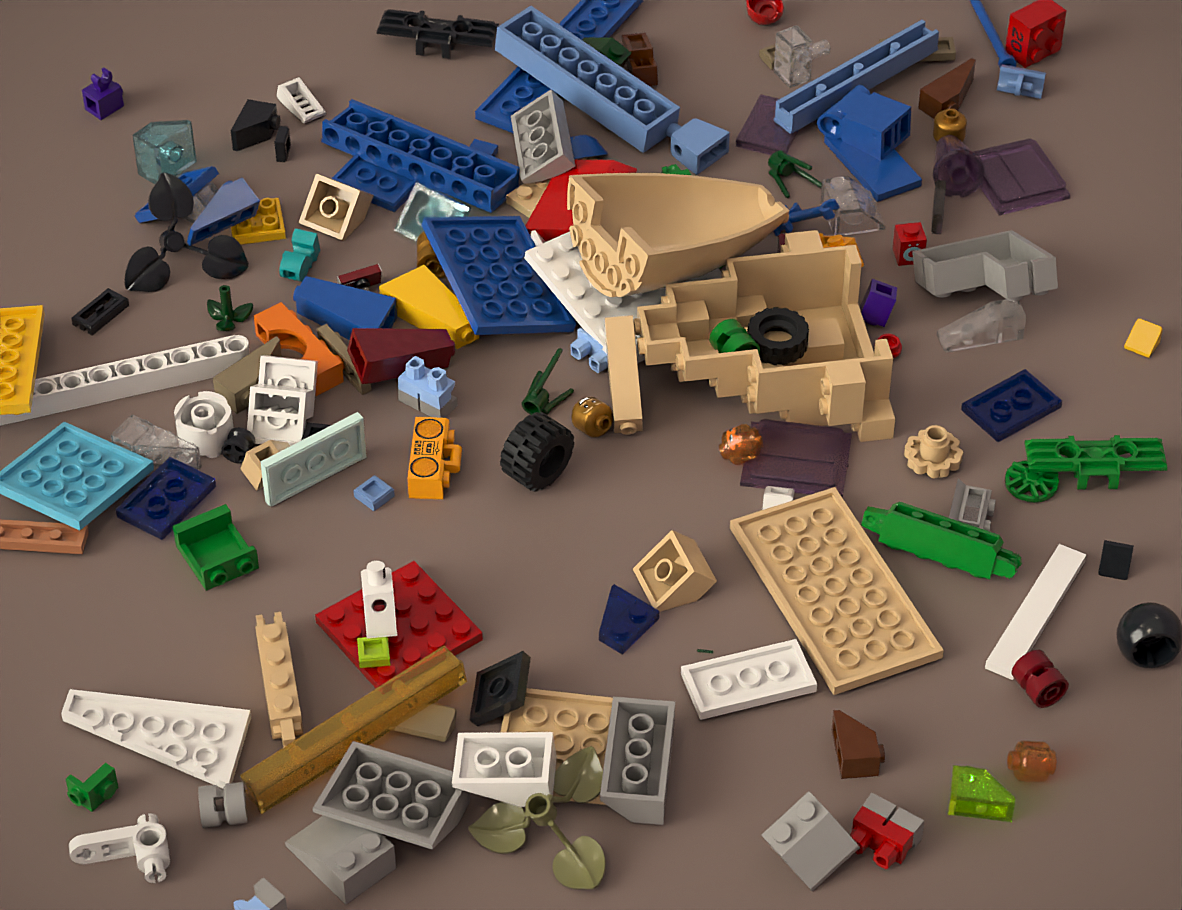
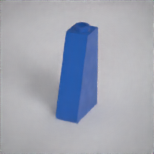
[293,276,397,340]

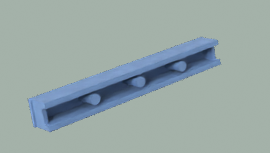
[774,20,939,134]

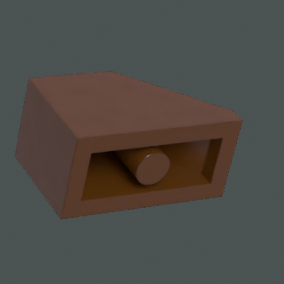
[831,710,885,779]

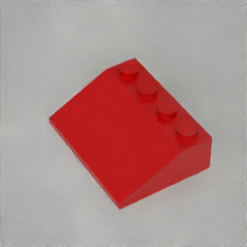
[525,160,637,241]

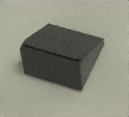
[1098,540,1134,580]

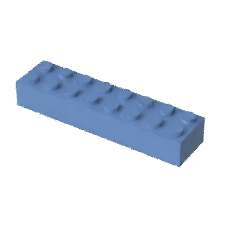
[495,6,680,153]

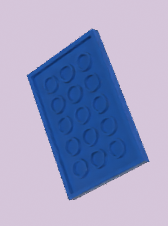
[421,216,576,335]

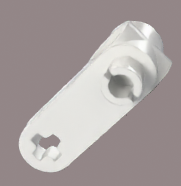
[69,813,170,883]

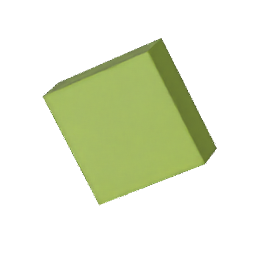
[357,637,390,668]

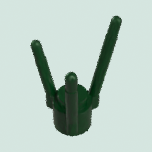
[768,150,824,198]
[522,348,574,415]

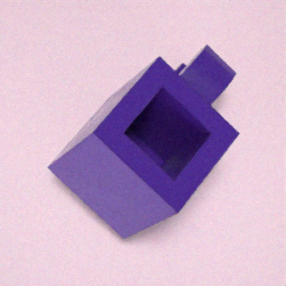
[82,68,124,120]
[860,279,897,327]

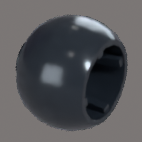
[1116,602,1182,668]

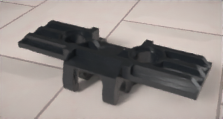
[377,9,499,59]

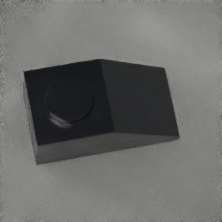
[231,99,281,151]

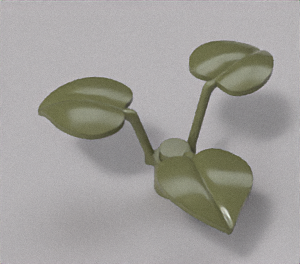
[468,746,606,890]

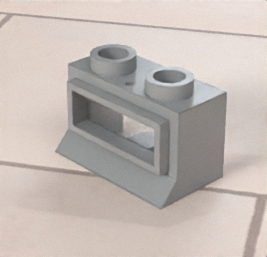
[949,479,996,531]

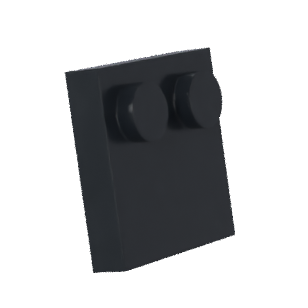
[470,651,531,727]

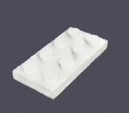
[681,639,817,720]

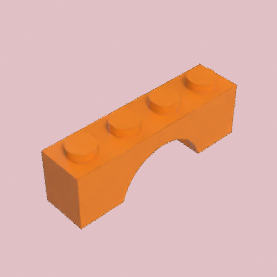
[254,302,344,396]

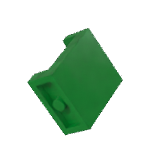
[173,504,259,591]

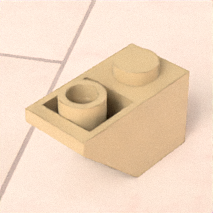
[240,440,290,491]

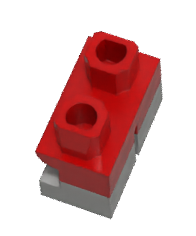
[850,792,924,869]

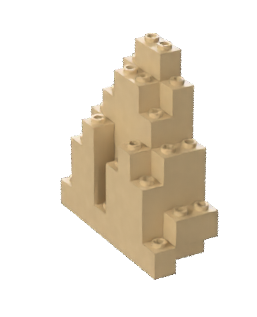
[633,230,895,442]

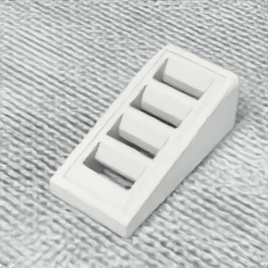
[277,77,326,124]

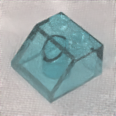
[132,120,197,184]
[394,182,472,242]

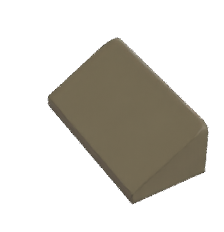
[386,696,457,742]

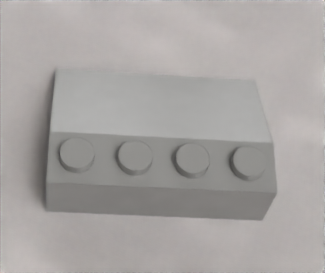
[313,741,470,849]

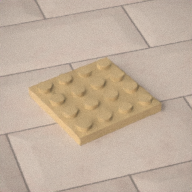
[500,688,613,805]

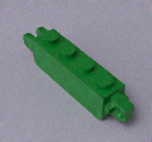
[861,501,1022,579]

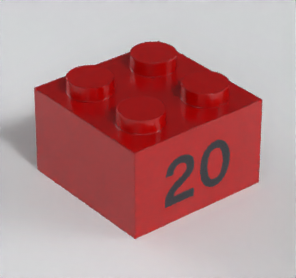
[1005,0,1067,68]

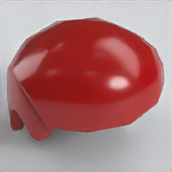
[746,0,784,25]

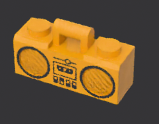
[407,417,462,499]

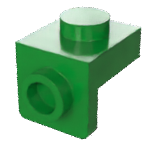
[66,762,119,812]

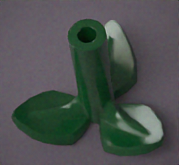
[207,285,254,332]

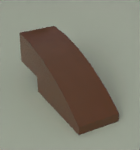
[622,33,658,86]

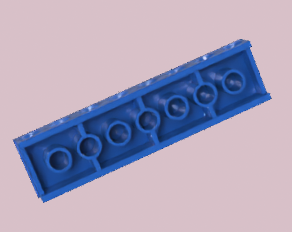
[321,99,520,213]

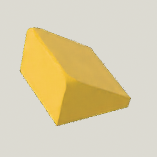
[1124,318,1163,358]

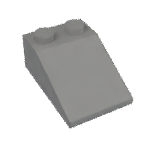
[285,815,396,905]

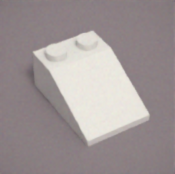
[452,732,557,807]

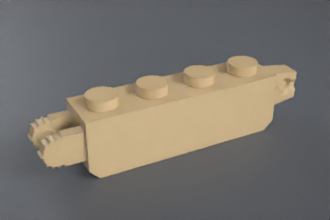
[255,612,303,752]

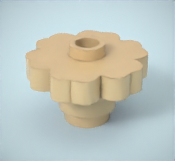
[904,425,963,478]

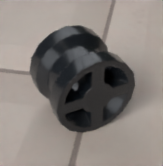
[222,427,255,463]

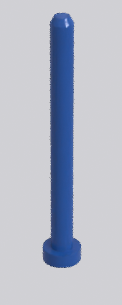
[970,0,1017,68]

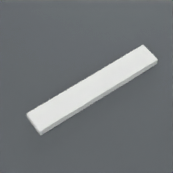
[985,544,1086,680]

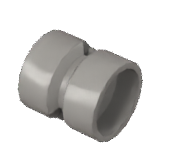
[198,782,248,828]

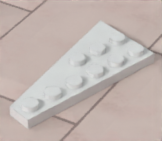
[61,689,251,788]

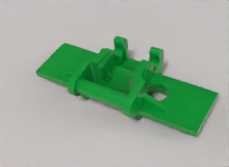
[1024,435,1168,490]

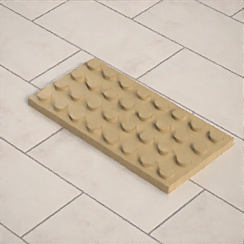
[730,487,944,695]

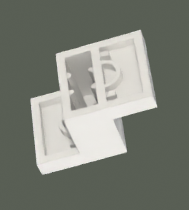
[247,355,318,446]

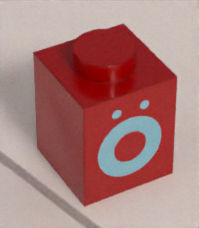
[893,222,927,266]

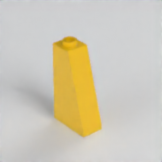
[379,265,479,349]

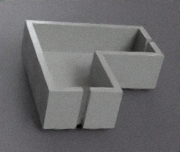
[912,230,1058,301]

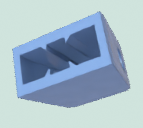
[666,119,730,175]

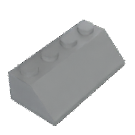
[600,696,675,825]

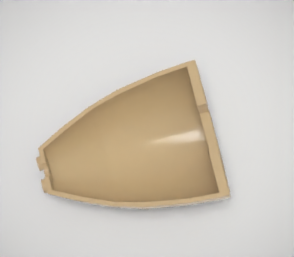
[567,173,790,297]

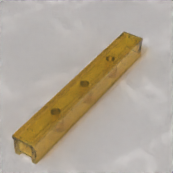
[240,646,467,814]

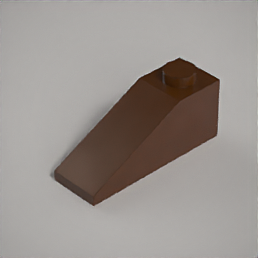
[918,58,976,119]

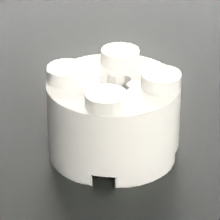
[174,391,234,458]

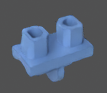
[997,65,1046,99]

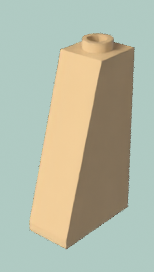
[605,315,643,435]

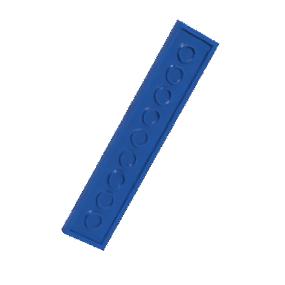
[475,0,643,133]

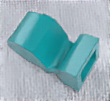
[279,228,321,282]

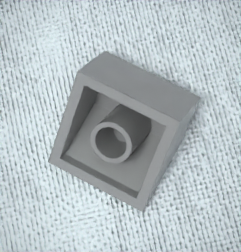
[762,792,860,891]

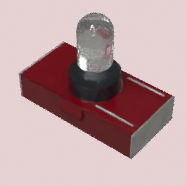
[337,264,382,292]

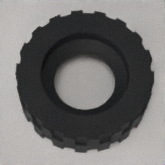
[747,307,809,365]

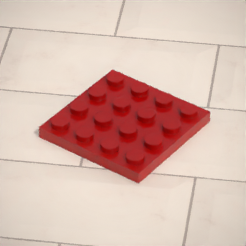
[315,561,483,697]

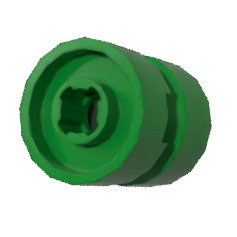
[709,319,760,354]

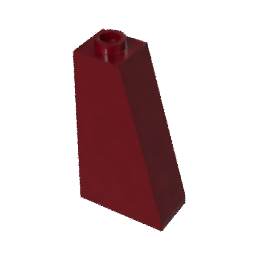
[347,328,455,384]

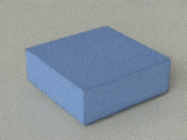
[354,475,395,511]

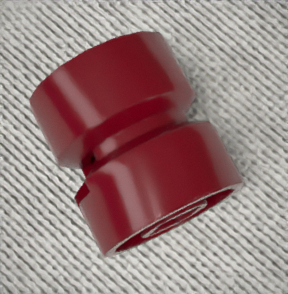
[1011,650,1069,708]

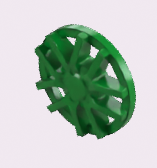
[1005,460,1059,502]

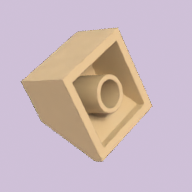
[298,174,373,241]
[633,530,717,612]

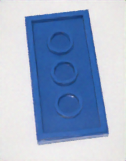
[824,136,922,202]

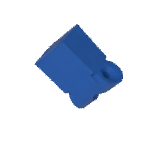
[817,85,911,161]

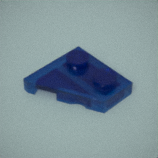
[599,584,660,655]

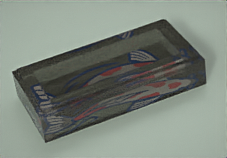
[931,180,946,234]

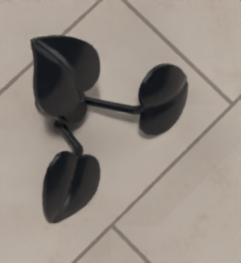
[124,172,249,292]

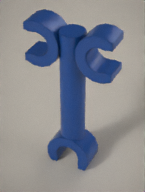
[773,199,840,236]

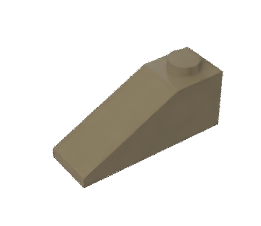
[213,336,282,414]

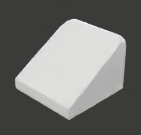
[762,486,795,510]

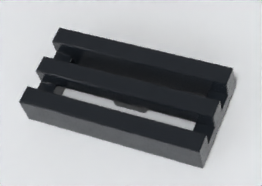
[71,288,129,336]

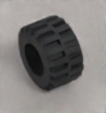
[500,412,575,492]

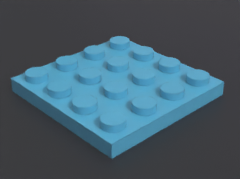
[0,422,154,530]

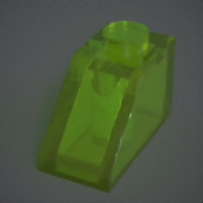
[948,765,1015,822]

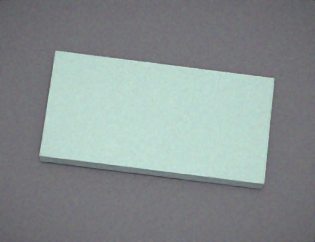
[260,412,367,507]

